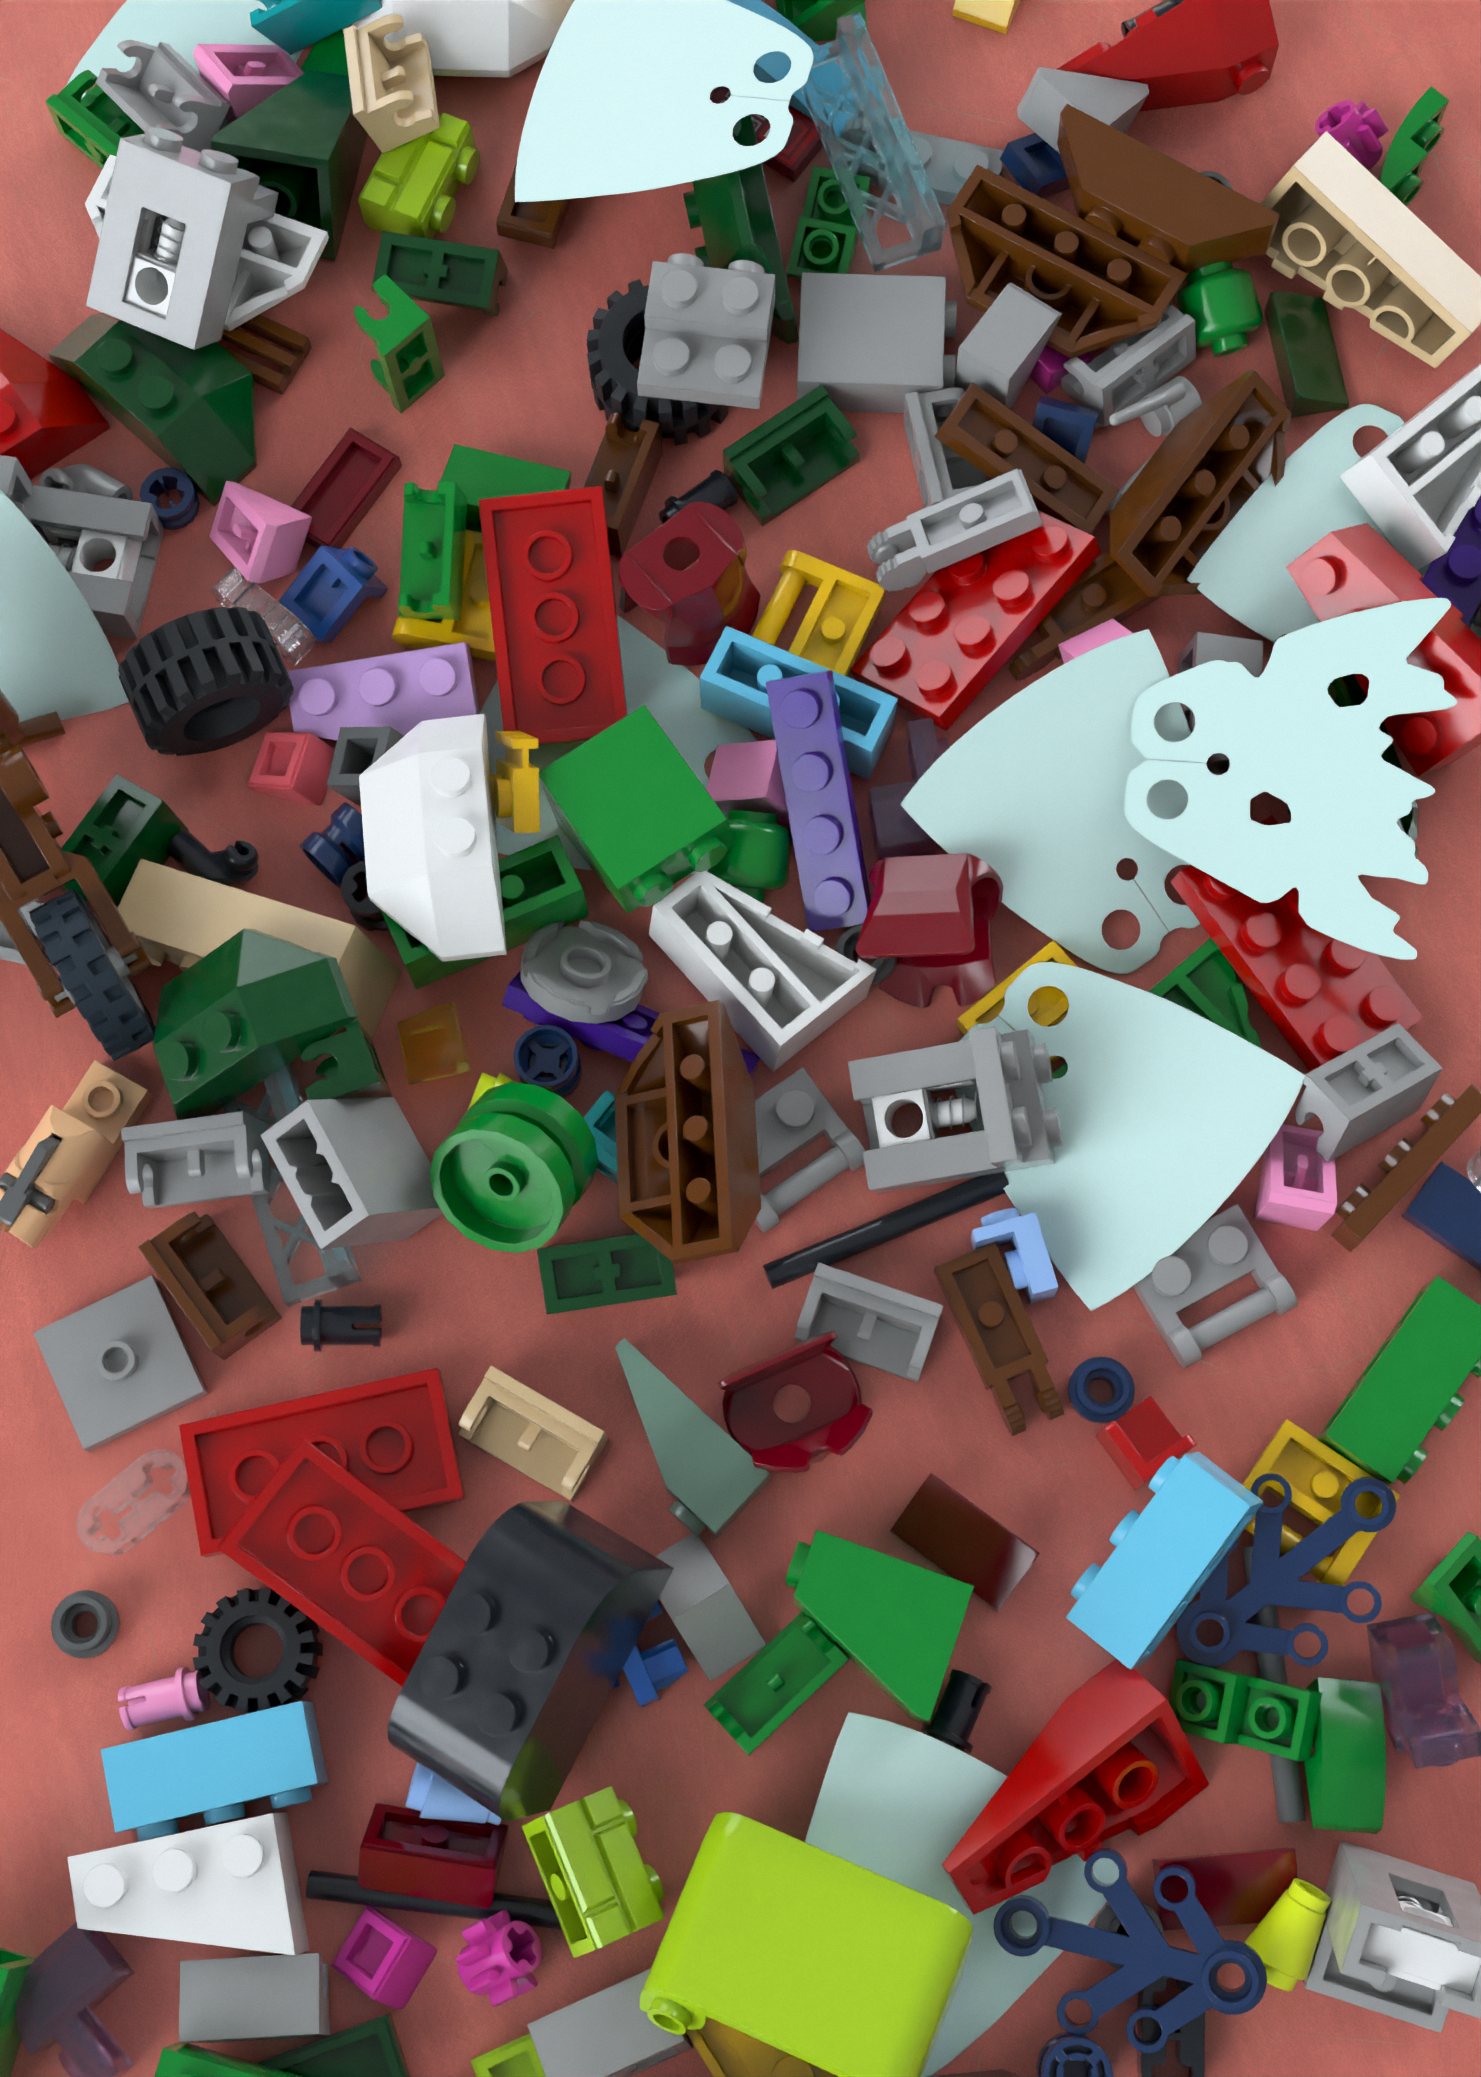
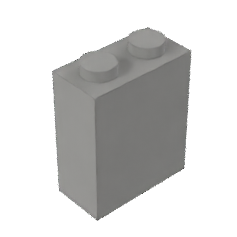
[797,272,957,413]
[260,1097,443,1250]

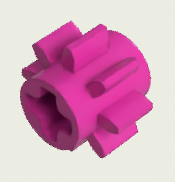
[1309,100,1389,170]
[456,1910,543,2007]

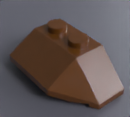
[1057,103,1280,273]
[946,164,1188,358]
[1110,370,1292,597]
[614,1000,761,1264]

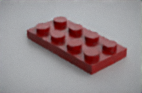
[478,486,628,746]
[850,511,1101,731]
[1170,815,1423,1072]
[179,1367,466,1558]
[217,1437,467,1687]

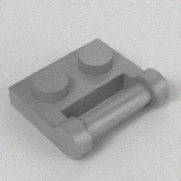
[754,1067,865,1233]
[1132,1204,1298,1369]

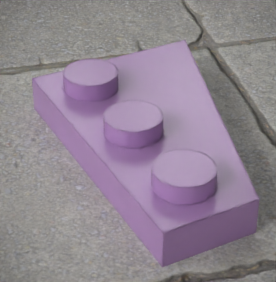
[287,642,480,741]

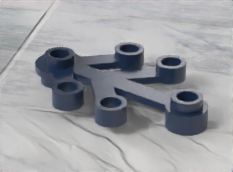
[1176,1473,1396,1667]
[993,1848,1267,2053]

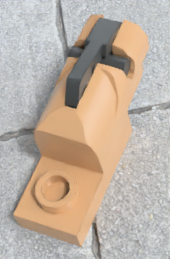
[0,1060,153,1249]

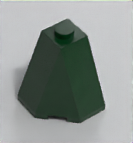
[211,70,368,261]

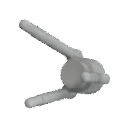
[1095,376,1203,516]

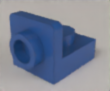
[278,545,388,643]

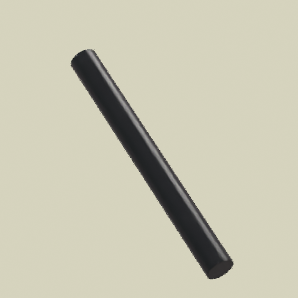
[763,1172,1009,1289]
[306,1870,562,1930]

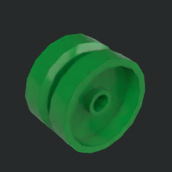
[429,1082,598,1253]

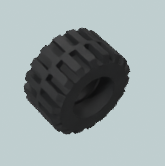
[587,279,728,446]
[118,607,294,756]

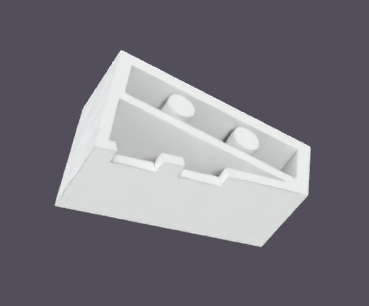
[1340,363,1481,570]
[649,871,877,1072]
[67,1812,309,1956]

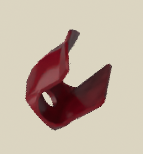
[618,501,761,666]
[855,853,1003,1008]
[718,1331,873,1473]

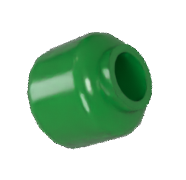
[1177,262,1263,357]
[707,810,792,903]

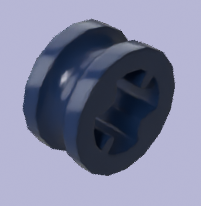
[140,467,200,530]

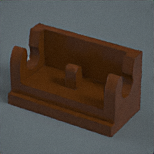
[583,413,662,558]
[138,1211,282,1360]

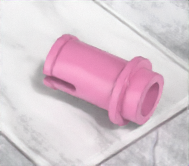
[118,1667,210,1730]

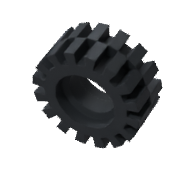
[193,1588,323,1713]

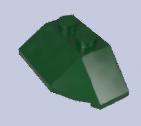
[683,115,799,344]
[48,313,257,507]
[153,929,358,1120]

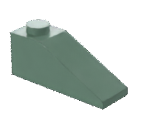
[615,1338,771,1539]

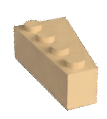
[1260,131,1481,369]
[118,859,402,1038]

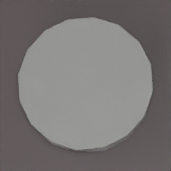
[520,920,648,1024]

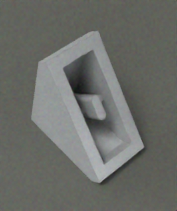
[1017,67,1149,154]
[954,283,1062,410]
[655,1533,766,1682]

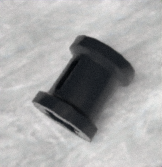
[341,861,389,931]

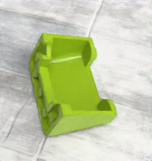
[639,1812,973,2077]

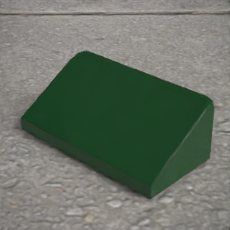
[1264,291,1349,418]

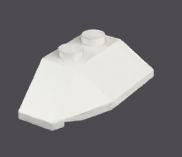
[342,0,574,78]
[85,155,329,331]
[359,714,507,962]

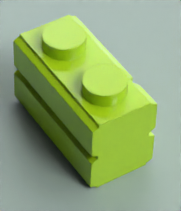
[358,113,480,239]
[522,1786,665,1958]

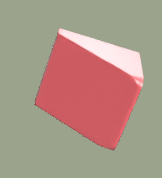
[248,731,335,806]

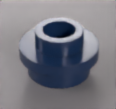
[1068,1357,1135,1424]

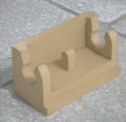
[343,14,440,153]
[458,1366,609,1502]

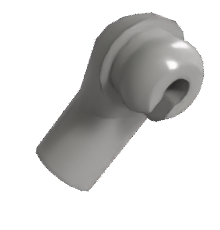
[38,464,133,500]

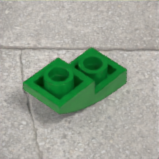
[1378,86,1449,206]
[786,166,871,279]
[1169,1659,1322,1761]
[1304,1677,1386,1834]

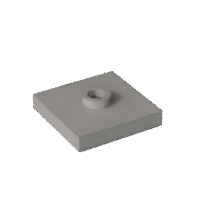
[33,1275,208,1452]

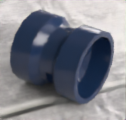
[299,802,365,889]
[513,1024,582,1099]
[1036,2032,1113,2077]

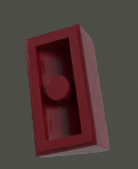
[890,1473,1040,1611]
[357,1803,509,1908]
[1152,1848,1297,1931]

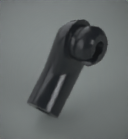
[166,830,259,886]

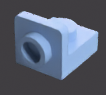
[970,1208,1058,1304]

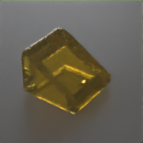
[397,1001,472,1085]

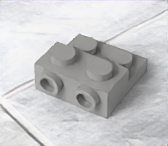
[637,253,775,409]

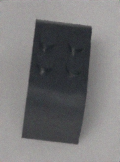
[388,1501,674,1821]

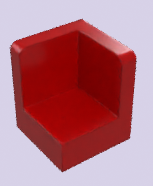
[1095,1396,1197,1490]

